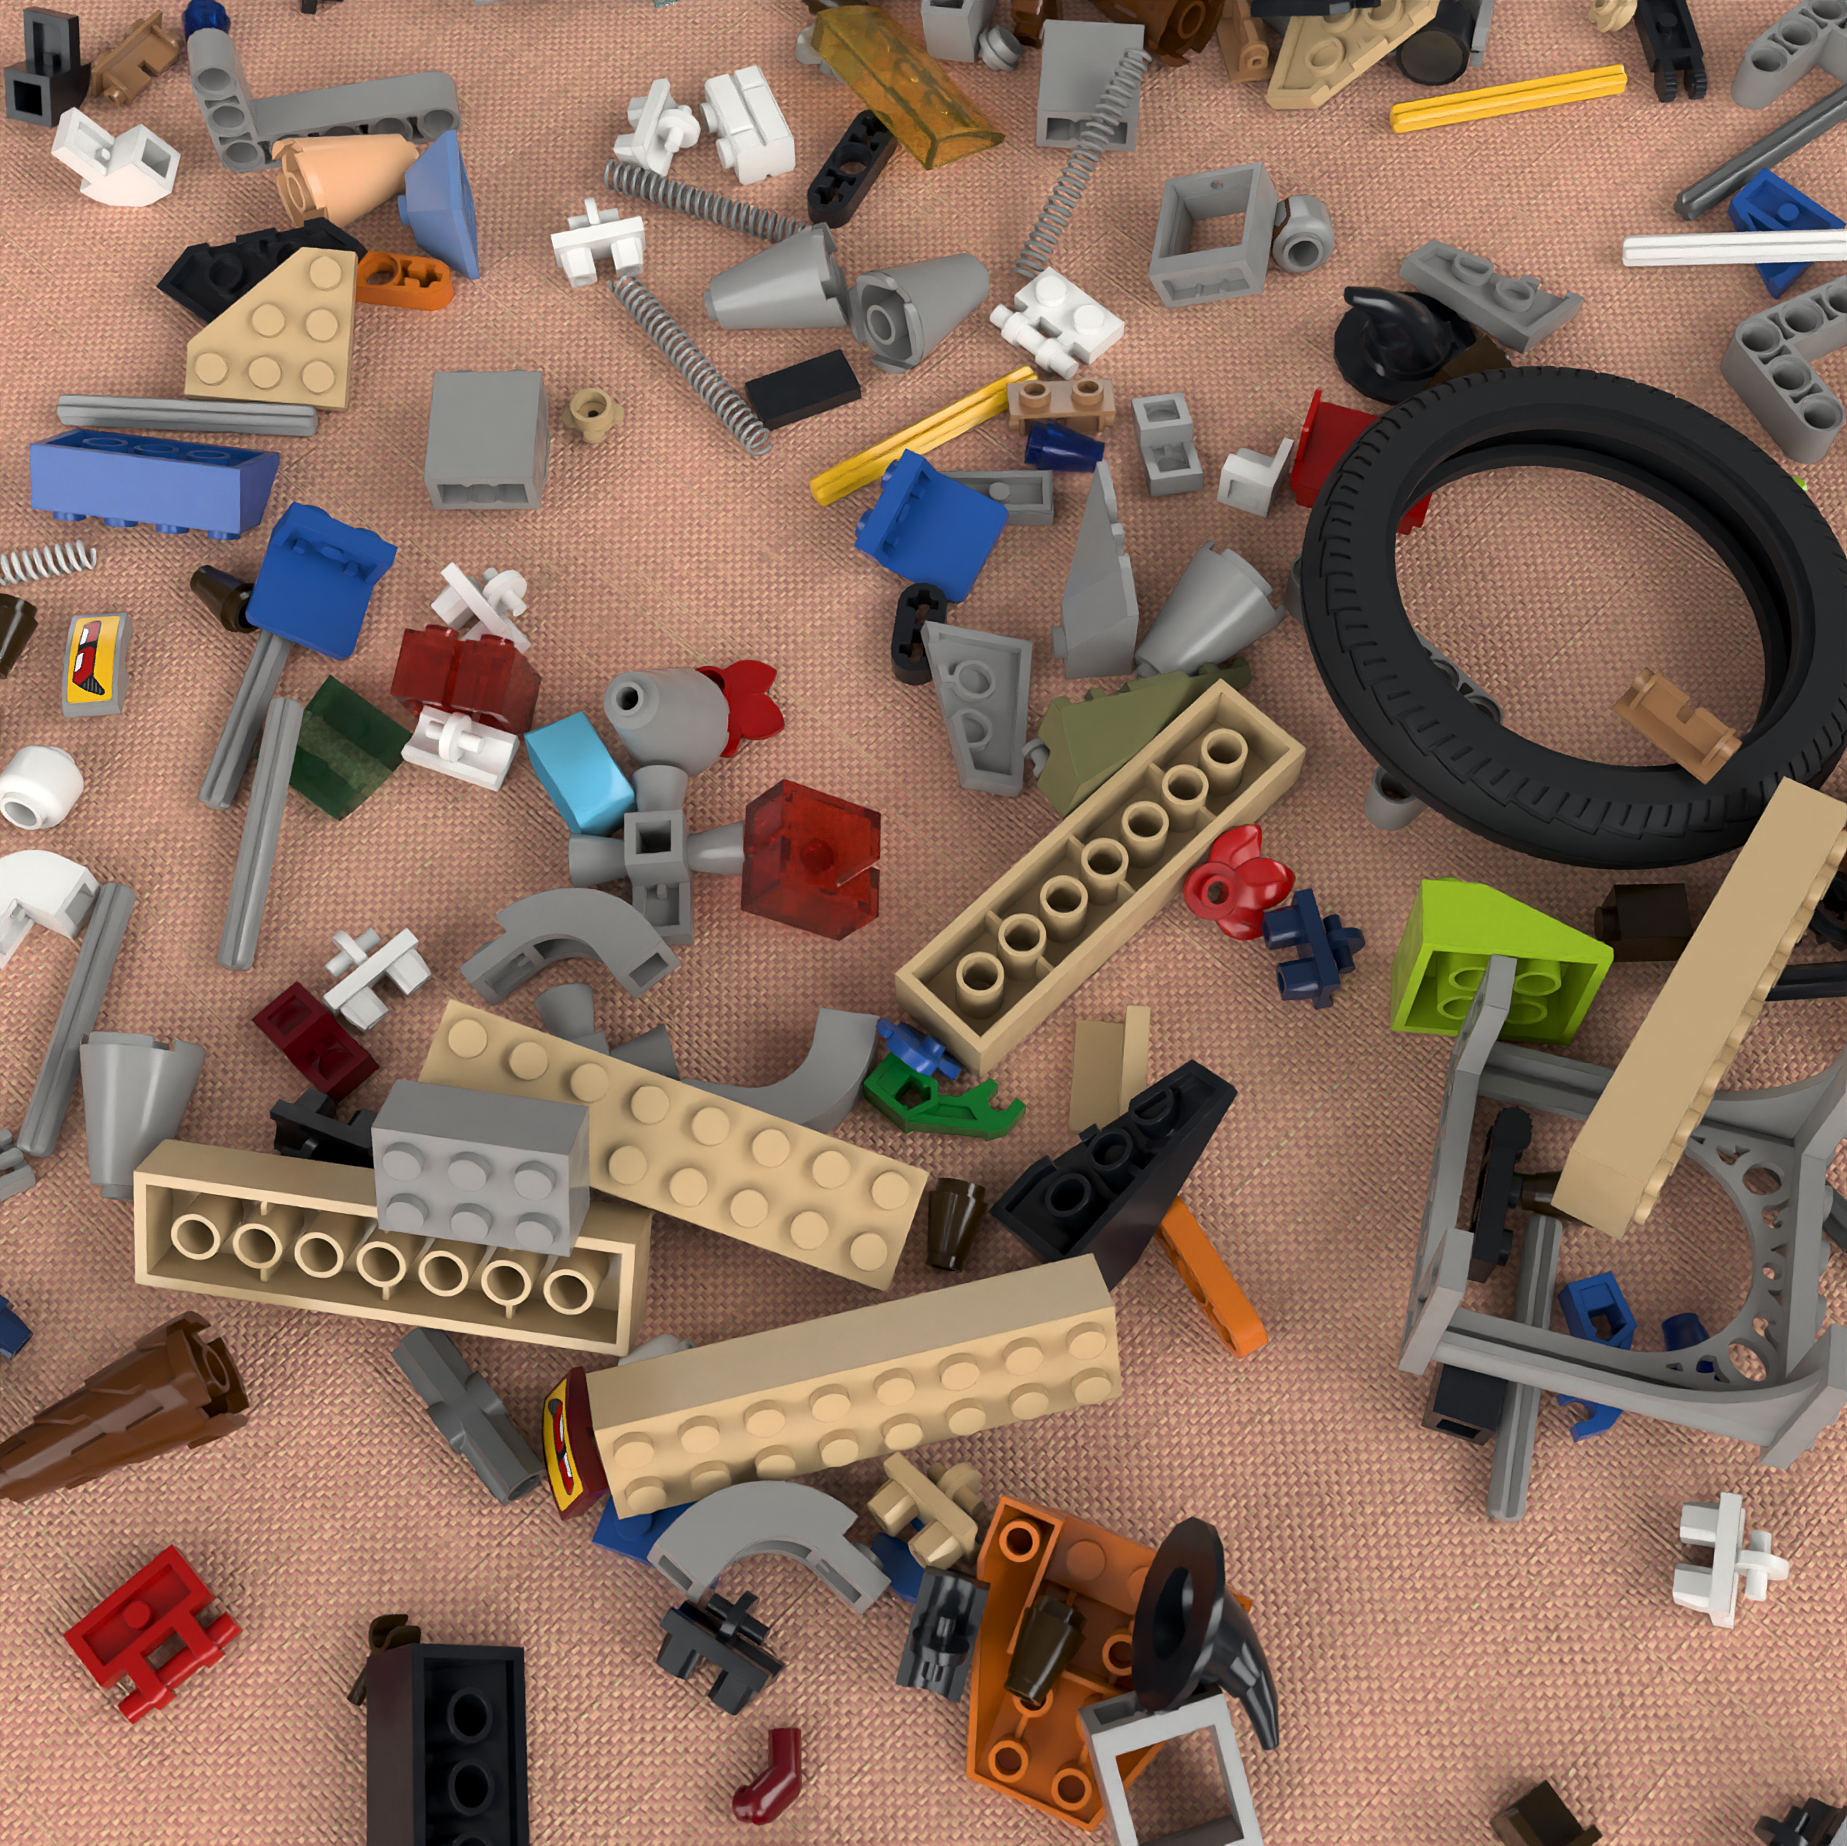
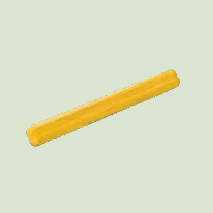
[1389,63,1628,134]
[809,365,1038,506]

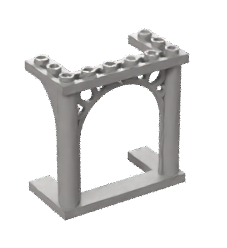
[1397,953,1847,1470]

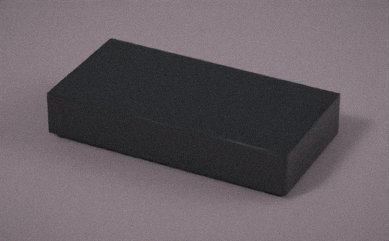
[745,349,862,431]

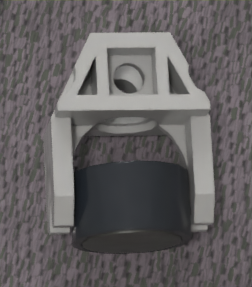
[1385,0,1495,86]

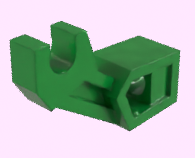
[863,1052,1026,1141]

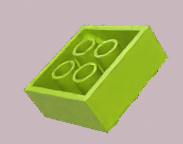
[1391,877,1614,1046]

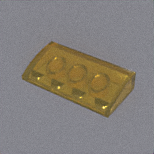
[811,5,1005,171]

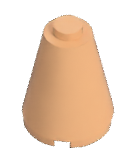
[272,134,420,229]

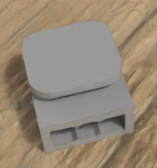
[1036,19,1144,152]
[424,369,550,510]

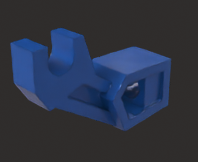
[1556,1271,1638,1443]

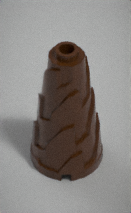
[1089,0,1225,67]
[0,1311,249,1504]

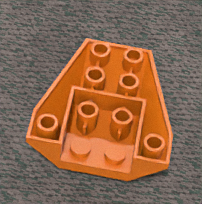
[966,1494,1253,1833]

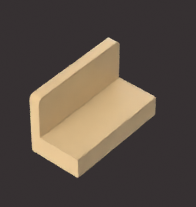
[1068,1005,1151,1135]

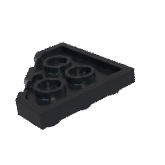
[156,217,368,326]

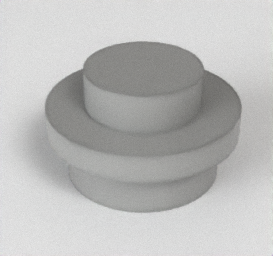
[978,24,1023,73]

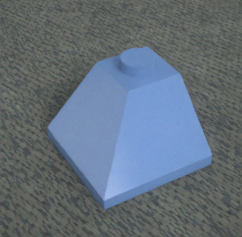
[398,130,480,280]

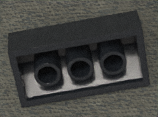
[367,1643,530,1846]

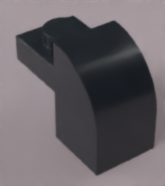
[4,6,91,128]

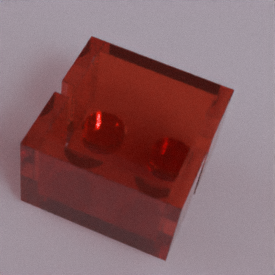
[390,624,542,741]
[740,779,881,941]

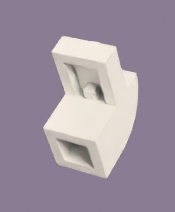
[51,107,181,207]
[0,850,101,970]

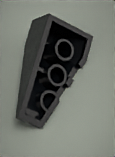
[988,1059,1238,1293]

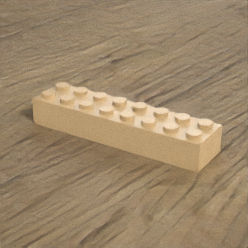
[895,678,1306,1080]
[1550,776,1847,1241]
[417,999,929,1292]
[133,1139,653,1357]
[586,1253,1122,1520]

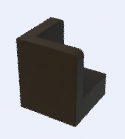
[1488,1780,1603,1846]

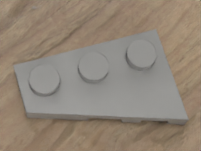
[1398,239,1585,354]
[920,620,1033,798]

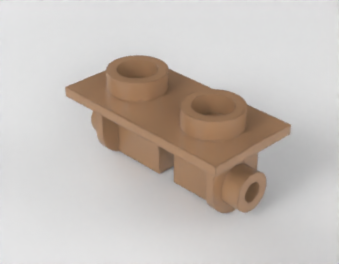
[1215,0,1276,85]
[91,9,185,107]
[1006,377,1117,436]
[1610,667,1743,785]

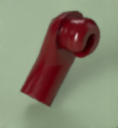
[732,1728,802,1826]

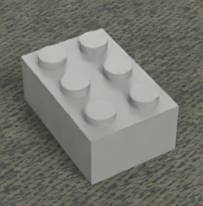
[371,1079,590,1257]

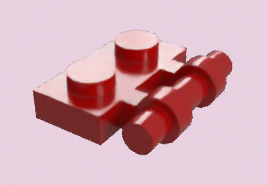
[63,1544,243,1725]

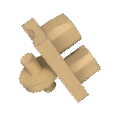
[867,1451,985,1570]

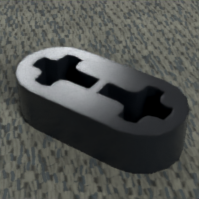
[891,583,947,686]

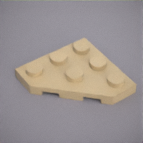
[1265,0,1440,110]
[184,247,358,412]

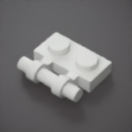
[990,266,1125,380]

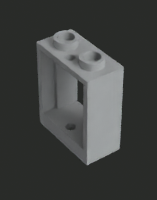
[1148,161,1279,309]
[1077,1682,1264,1846]

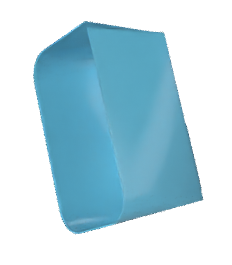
[524,711,638,837]

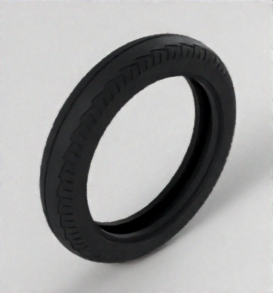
[1300,366,1847,870]

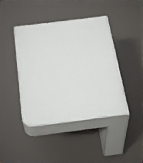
[1216,437,1295,518]

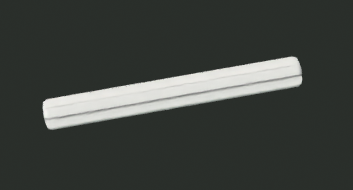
[1622,229,1847,267]

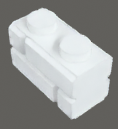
[699,65,796,186]

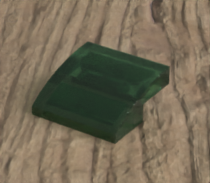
[254,675,413,821]

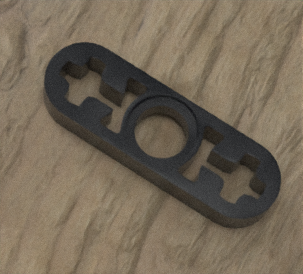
[807,108,898,229]

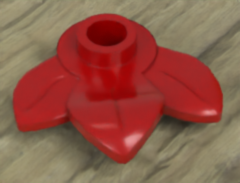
[695,660,785,758]
[1183,824,1296,941]

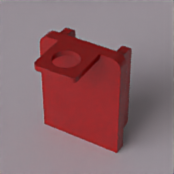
[1289,389,1433,535]

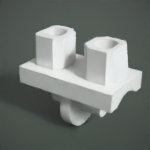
[614,78,701,181]
[551,197,646,288]
[431,562,532,665]
[401,705,520,792]
[323,928,432,1033]
[1673,1492,1790,1629]

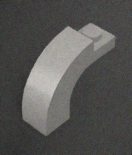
[459,888,682,1006]
[681,1007,880,1134]
[646,1480,891,1616]

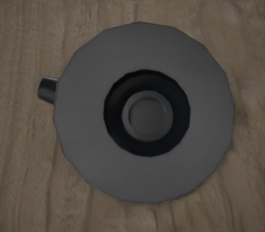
[1334,286,1477,406]
[1131,1517,1279,1750]

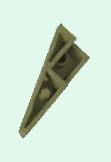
[1036,656,1252,819]

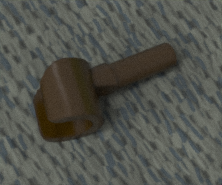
[347,1614,421,1706]

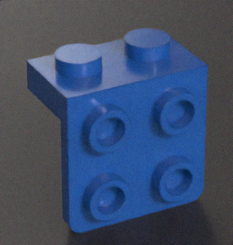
[854,448,1009,604]
[245,501,398,661]

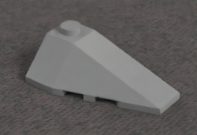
[1051,461,1139,680]

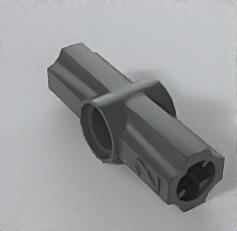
[390,1327,547,1507]

